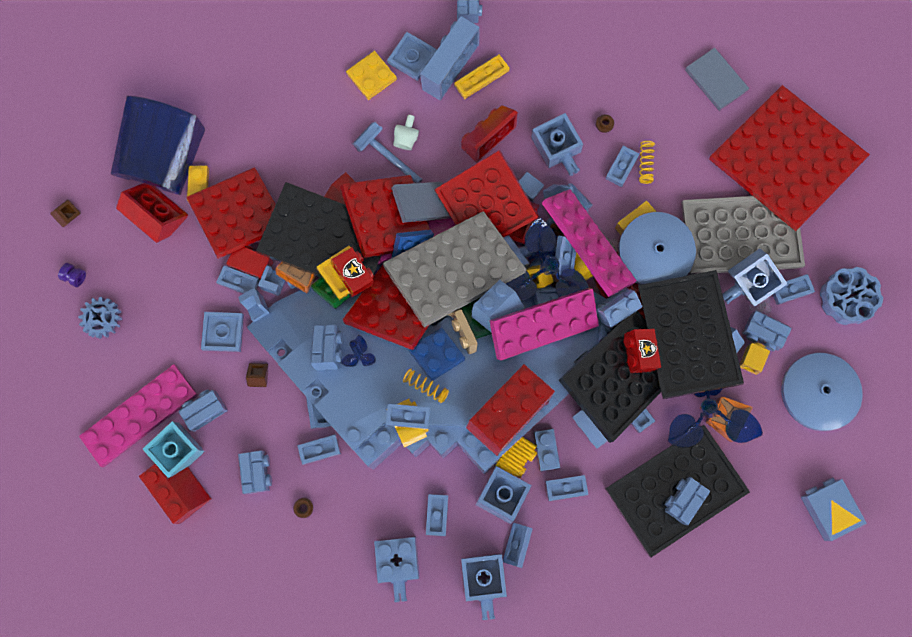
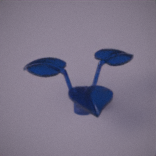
[506,218,589,301]
[668,389,763,447]

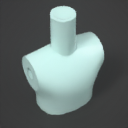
[393,115,419,150]

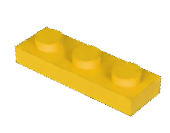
[454,54,510,100]

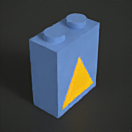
[801,477,867,541]

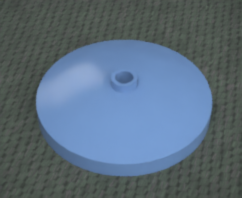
[618,212,696,285]
[781,353,863,431]

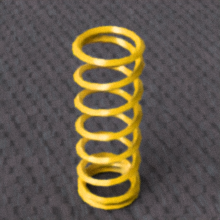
[639,141,655,184]
[403,368,449,403]

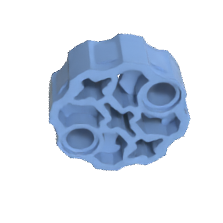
[820,267,883,325]

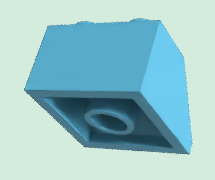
[143,421,205,478]

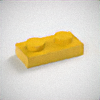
[187,166,209,203]

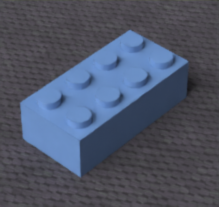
[420,16,480,101]

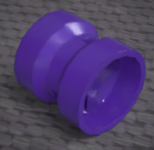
[58,263,86,287]

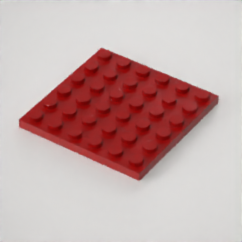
[709,85,870,231]

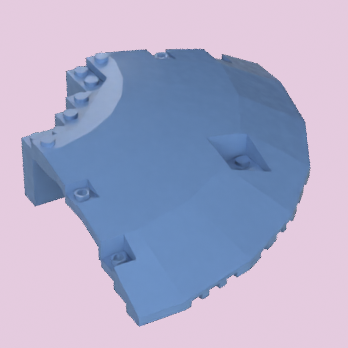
[247,263,606,474]

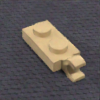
[448,309,478,354]

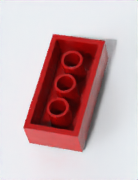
[466,364,555,456]

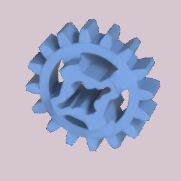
[78,297,122,339]

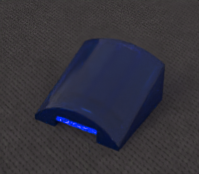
[111,96,205,195]

